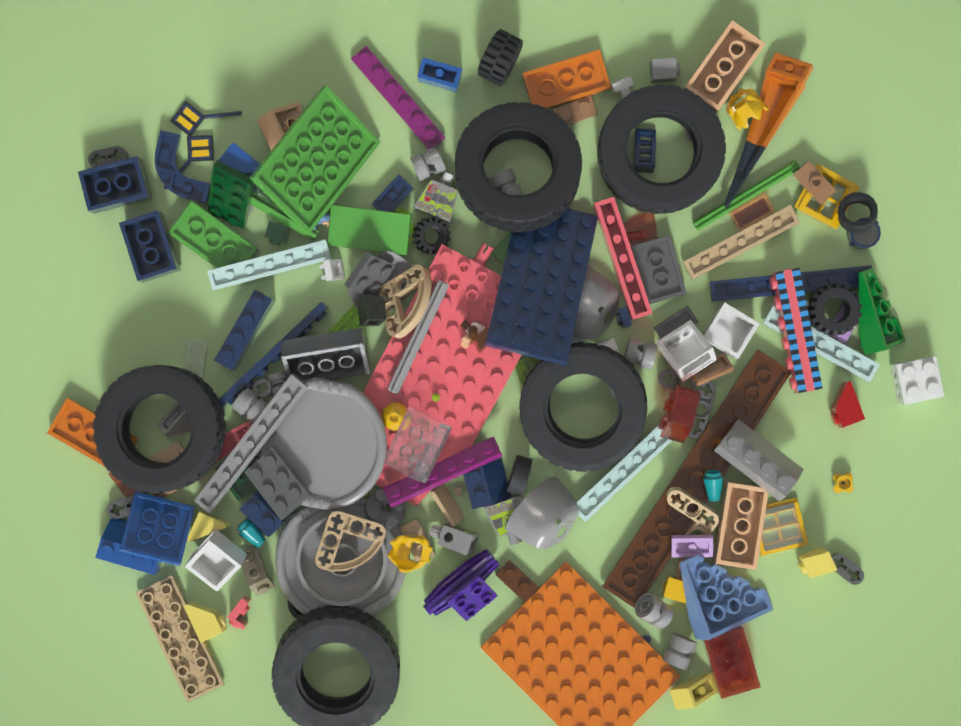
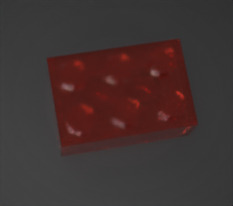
[702,625,761,699]

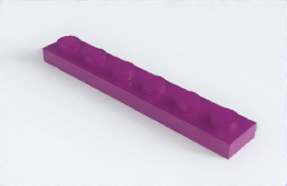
[351,46,445,149]
[383,436,503,507]

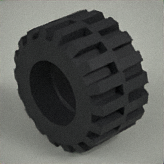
[478,29,523,86]
[807,284,863,335]

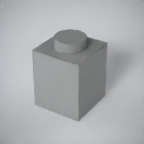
[650,58,680,83]

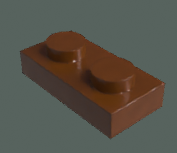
[495,560,539,602]

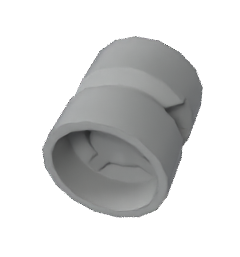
[410,146,446,181]
[489,169,523,195]
[624,338,658,370]
[232,388,269,425]
[635,593,673,629]
[662,633,697,670]

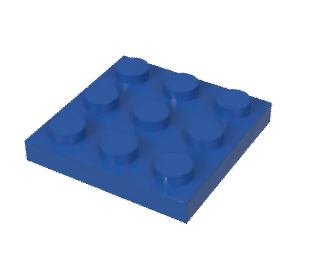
[119,491,195,566]

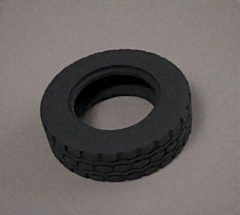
[597,84,726,214]
[455,102,582,232]
[519,342,648,472]
[93,365,226,493]
[271,605,400,726]

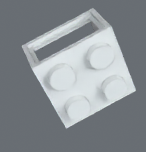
[702,302,759,359]
[657,320,717,382]
[890,356,945,405]
[185,529,247,591]

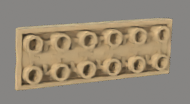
[136,575,224,702]

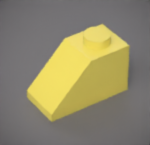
[798,547,837,578]
[184,601,227,643]
[669,673,718,709]

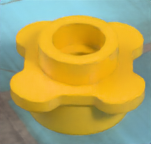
[832,473,853,493]

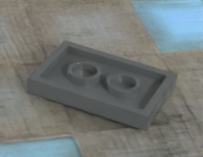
[631,235,687,304]
[244,446,313,520]

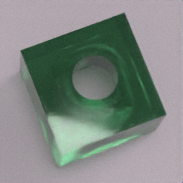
[264,221,291,246]

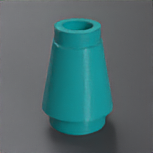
[703,470,723,501]
[236,518,266,548]

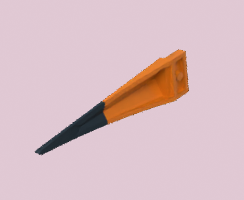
[724,52,814,208]

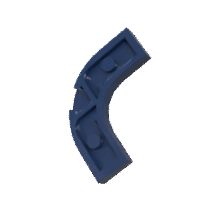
[155,130,211,204]

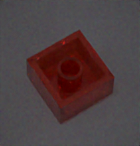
[658,385,701,443]

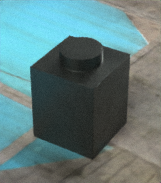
[357,294,387,326]

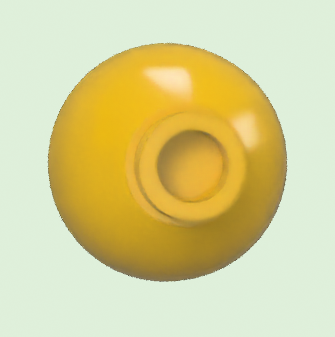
[381,402,410,431]

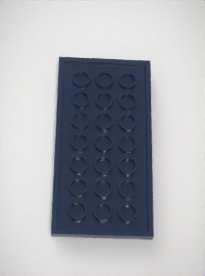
[485,208,598,365]

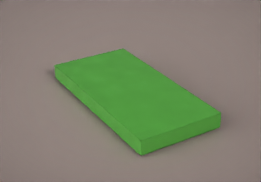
[168,200,258,268]
[328,205,412,255]

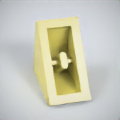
[187,510,230,542]

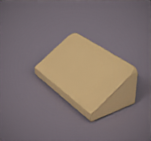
[431,484,465,526]

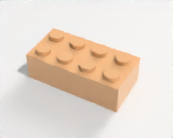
[685,20,765,114]
[712,481,768,570]

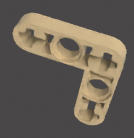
[666,487,719,560]

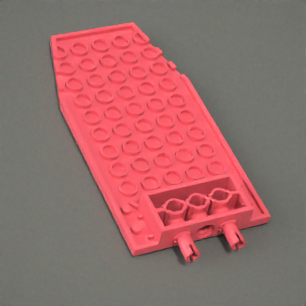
[364,243,521,506]

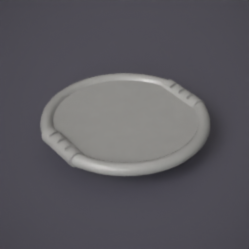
[260,377,387,511]
[275,497,406,615]

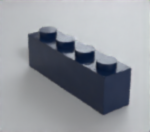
[214,290,275,370]

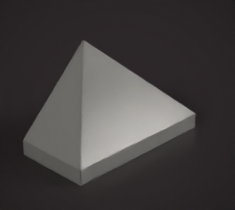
[158,402,191,436]

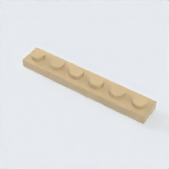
[682,205,800,280]

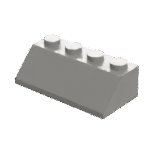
[714,419,804,501]

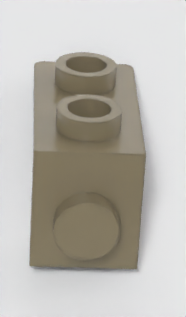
[242,545,275,595]

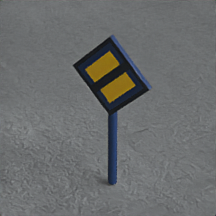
[170,101,242,136]
[164,135,214,190]

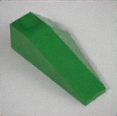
[859,268,905,355]

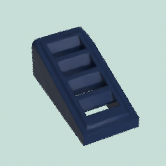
[633,129,656,173]

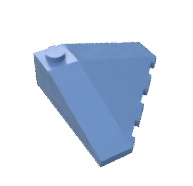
[679,555,773,640]

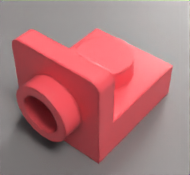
[227,595,251,630]

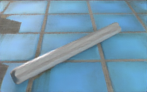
[388,280,449,394]

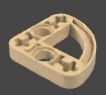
[378,265,431,338]
[315,511,386,571]

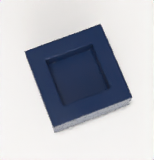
[615,306,632,328]

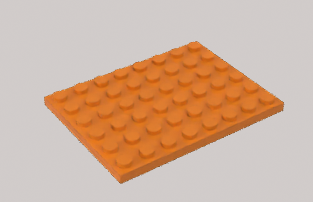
[480,561,681,726]

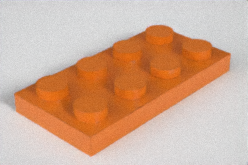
[522,49,612,109]
[47,398,139,467]

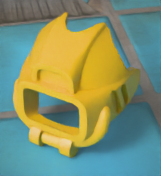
[726,88,769,130]
[387,535,433,573]

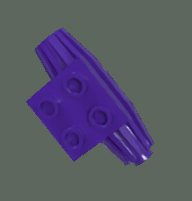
[423,549,499,621]

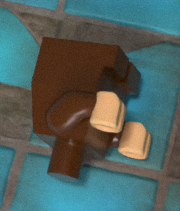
[460,320,488,353]

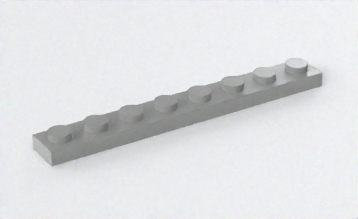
[194,374,309,514]

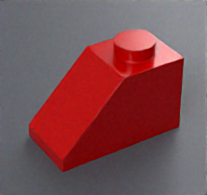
[830,381,865,428]

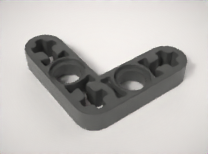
[658,370,716,438]

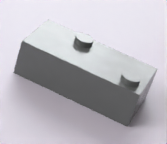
[281,328,370,381]

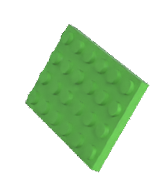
[250,85,380,234]

